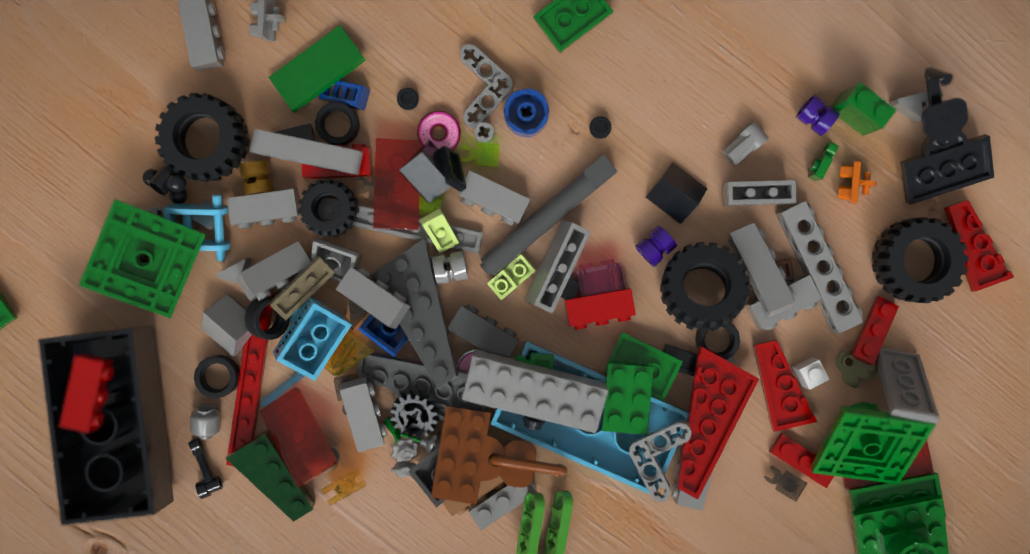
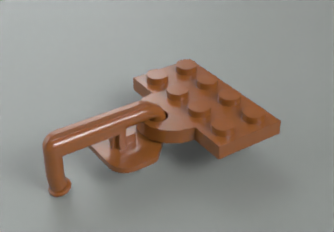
[431,406,567,505]

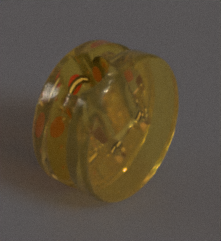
[322,470,366,506]

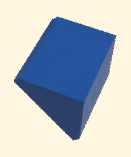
[358,314,409,357]

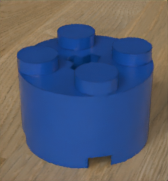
[504,89,549,138]

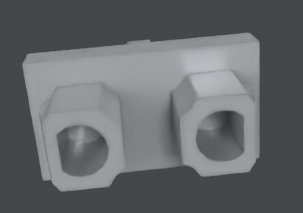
[249,0,286,42]

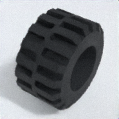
[298,179,359,237]

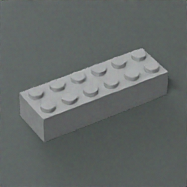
[462,349,608,433]

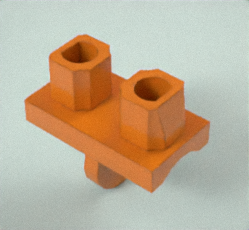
[838,161,877,204]

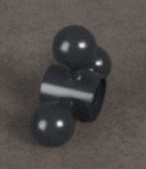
[142,165,188,204]

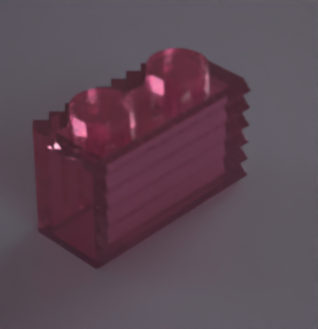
[575,259,625,297]

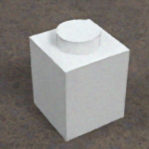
[792,357,830,390]

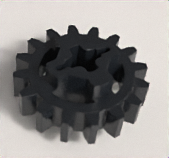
[390,390,440,439]

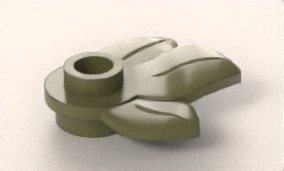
[836,350,878,388]

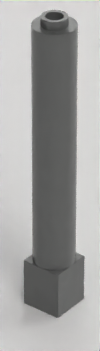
[480,155,618,276]

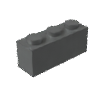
[448,304,519,358]

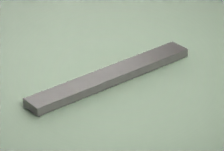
[318,197,483,254]

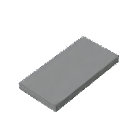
[876,347,940,424]

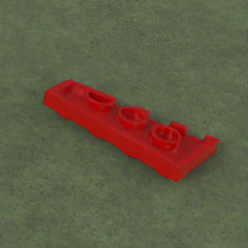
[944,200,1014,292]
[753,340,817,432]

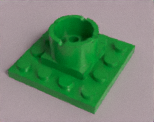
[78,199,206,319]
[811,402,936,484]
[851,494,949,554]

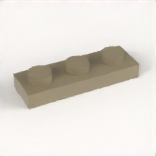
[268,256,335,320]

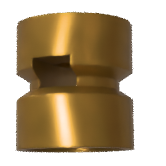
[239,160,274,196]

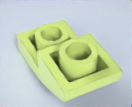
[487,253,537,300]

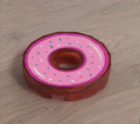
[417,111,461,150]

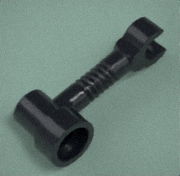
[188,438,223,499]

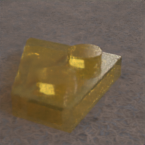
[324,330,374,377]

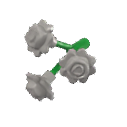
[383,417,441,477]

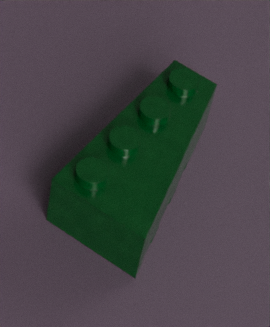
[225,429,315,522]

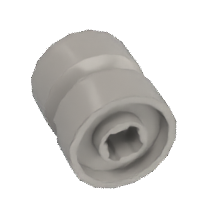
[432,251,469,285]

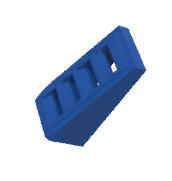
[319,80,370,111]

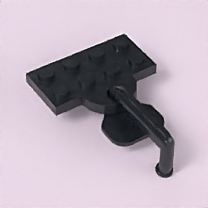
[900,67,994,205]

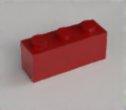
[302,144,373,179]
[564,288,636,330]
[60,354,114,433]

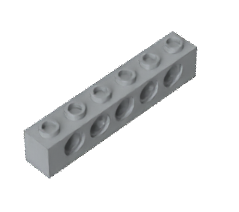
[776,201,863,334]

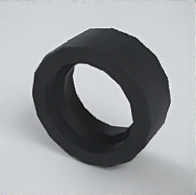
[315,102,360,146]
[245,296,290,340]
[695,323,740,360]
[194,355,240,398]

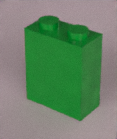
[831,82,897,136]

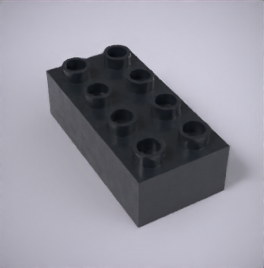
[38,325,174,526]

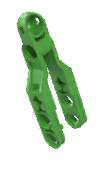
[516,490,573,554]

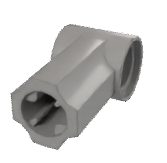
[722,122,769,166]

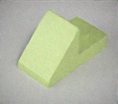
[420,209,459,253]

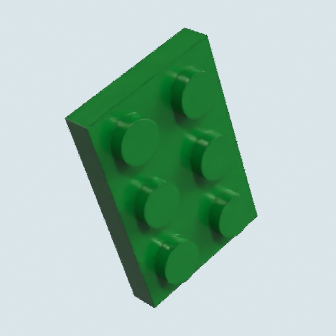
[533,0,614,53]
[603,332,683,402]
[601,362,654,435]

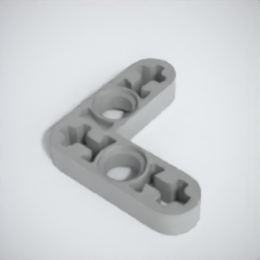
[459,44,513,129]
[629,420,691,502]

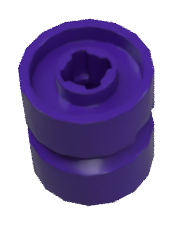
[796,94,840,136]
[635,225,677,267]

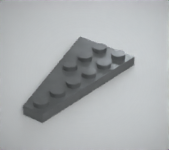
[357,351,487,420]

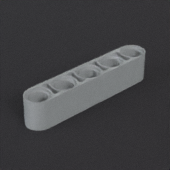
[249,129,363,175]

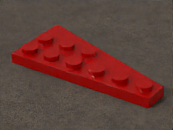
[676,346,759,500]

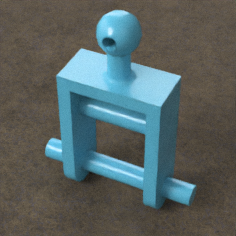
[163,194,231,261]

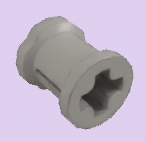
[474,122,494,145]

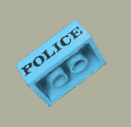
[273,297,352,381]

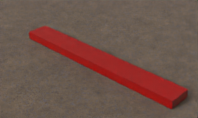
[226,293,275,466]

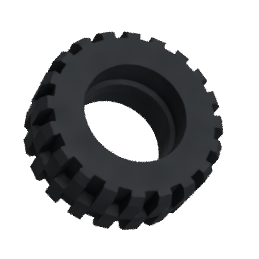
[155,93,249,182]
[872,217,968,303]
[660,242,750,332]

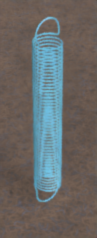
[258,372,305,409]

